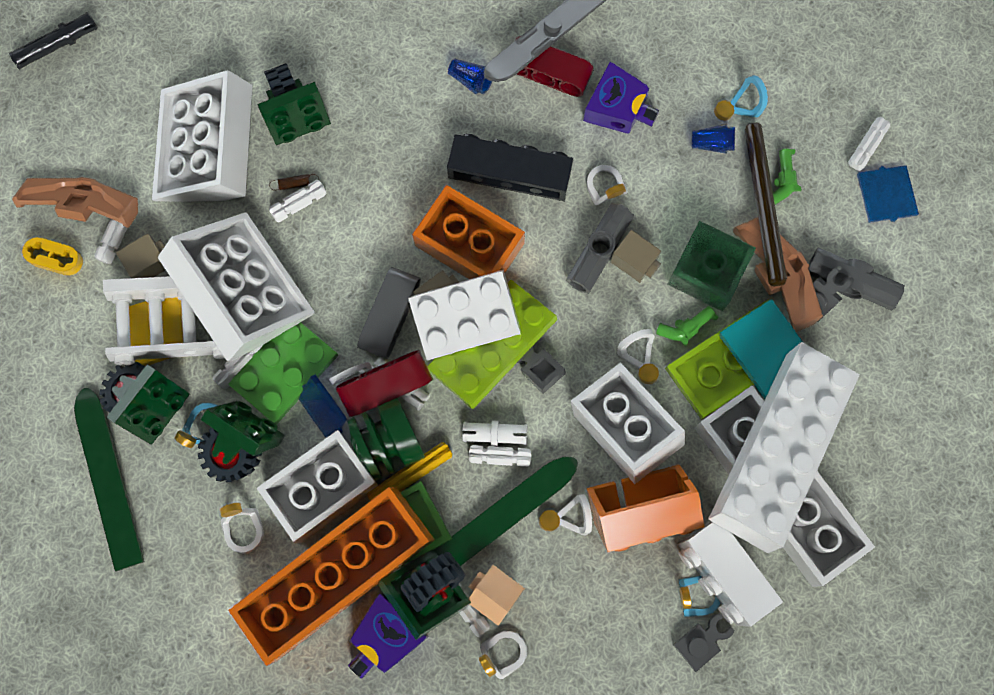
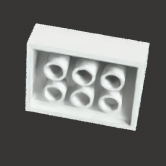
[152,70,252,202]
[158,212,315,362]

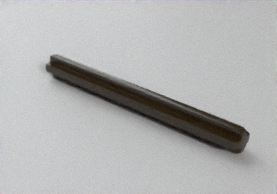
[745,122,787,287]

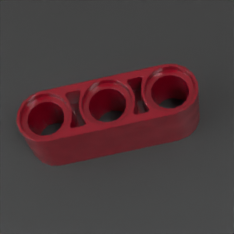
[515,36,594,97]
[335,350,433,417]

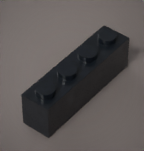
[447,134,573,202]

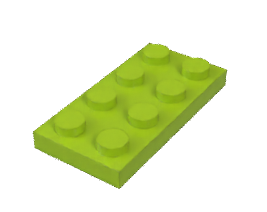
[427,280,557,410]
[665,299,769,420]

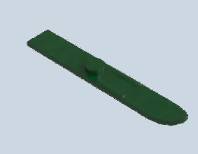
[74,388,145,572]
[434,457,578,567]

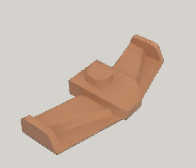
[12,177,138,228]
[733,217,823,332]

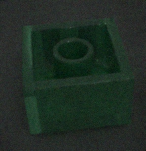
[667,220,756,312]

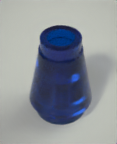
[448,58,492,94]
[692,124,735,154]

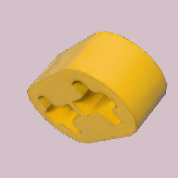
[22,237,83,276]

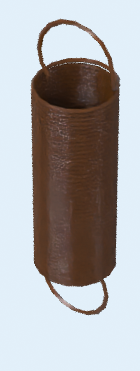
[269,174,319,190]

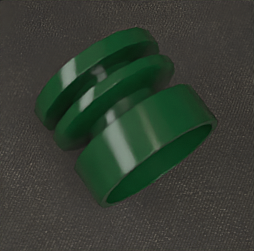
[347,398,425,482]

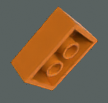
[412,185,525,279]

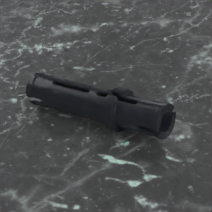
[9,12,98,70]

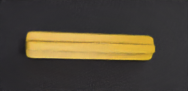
[367,442,452,501]

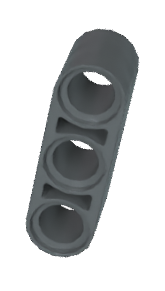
[357,267,421,359]

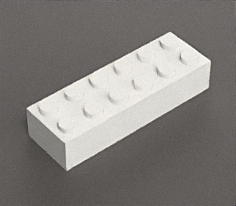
[708,342,860,553]
[694,386,875,587]

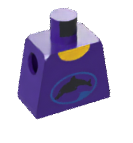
[583,62,660,134]
[348,594,429,679]

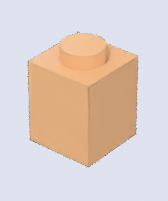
[469,565,525,626]

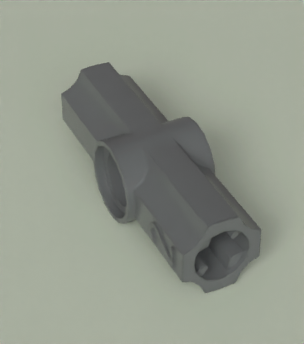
[566,203,634,294]
[808,247,905,311]

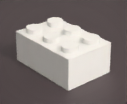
[408,270,521,360]
[571,362,685,484]
[257,430,379,544]
[677,521,783,627]

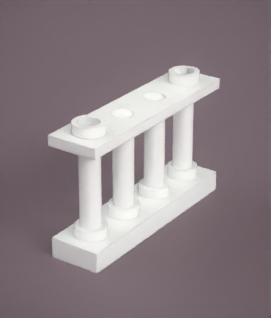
[103,277,225,365]

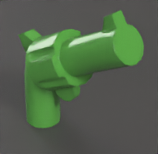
[773,149,802,205]
[656,306,719,347]

